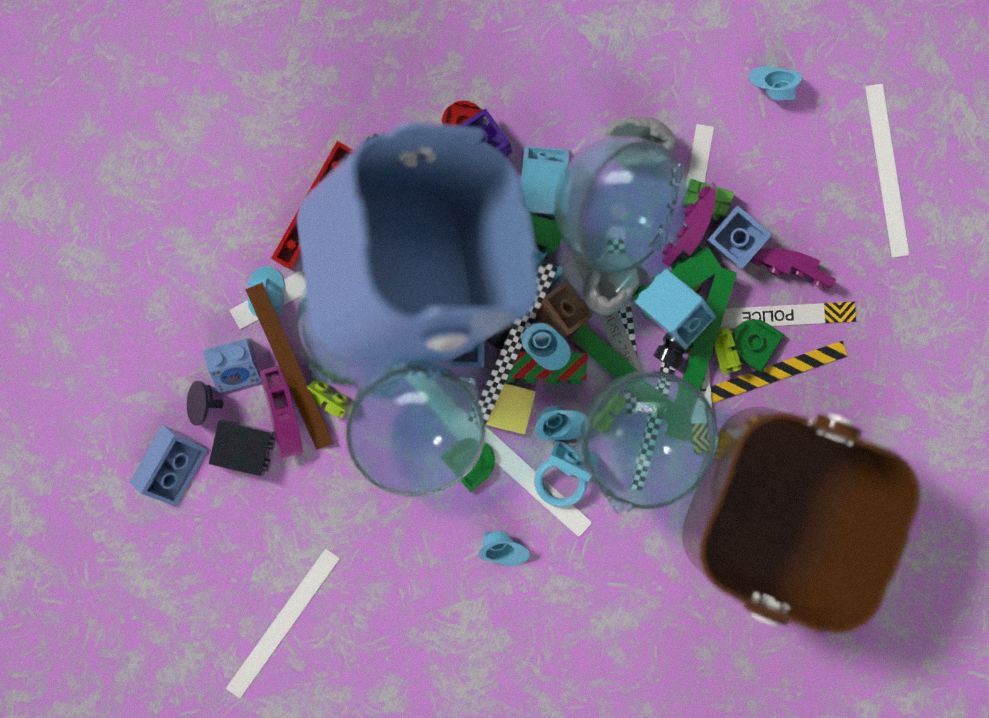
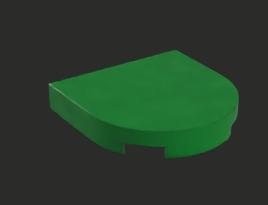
[732,319,785,372]
[442,438,495,492]

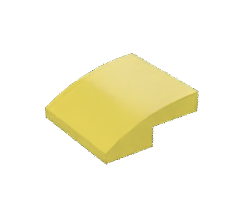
[485,383,536,434]

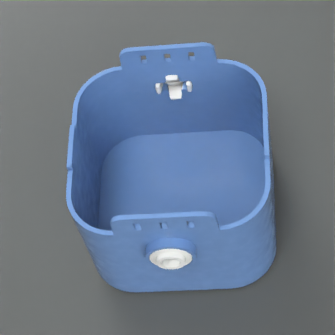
[297,123,538,361]

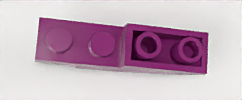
[661,182,716,267]
[749,248,836,290]
[259,366,304,459]

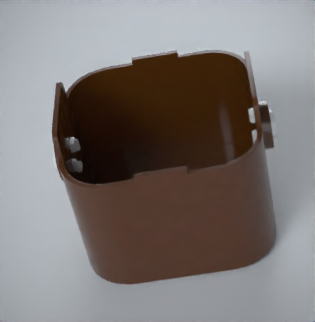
[682,407,920,634]

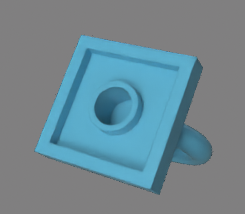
[534,440,596,507]

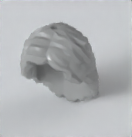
[604,116,675,164]
[582,254,641,315]

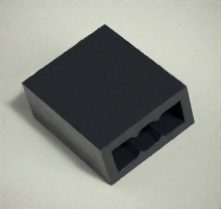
[209,419,276,476]

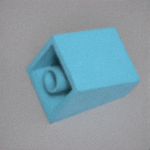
[521,146,569,217]
[635,269,716,350]

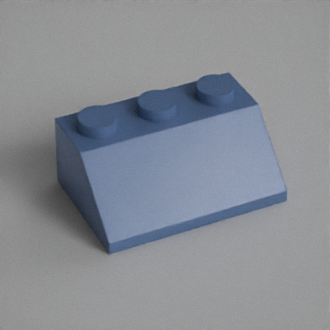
[129,425,208,506]

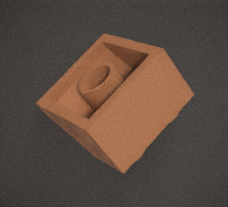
[534,281,593,338]

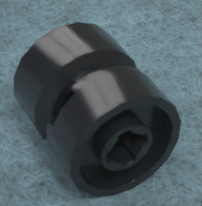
[653,333,694,370]

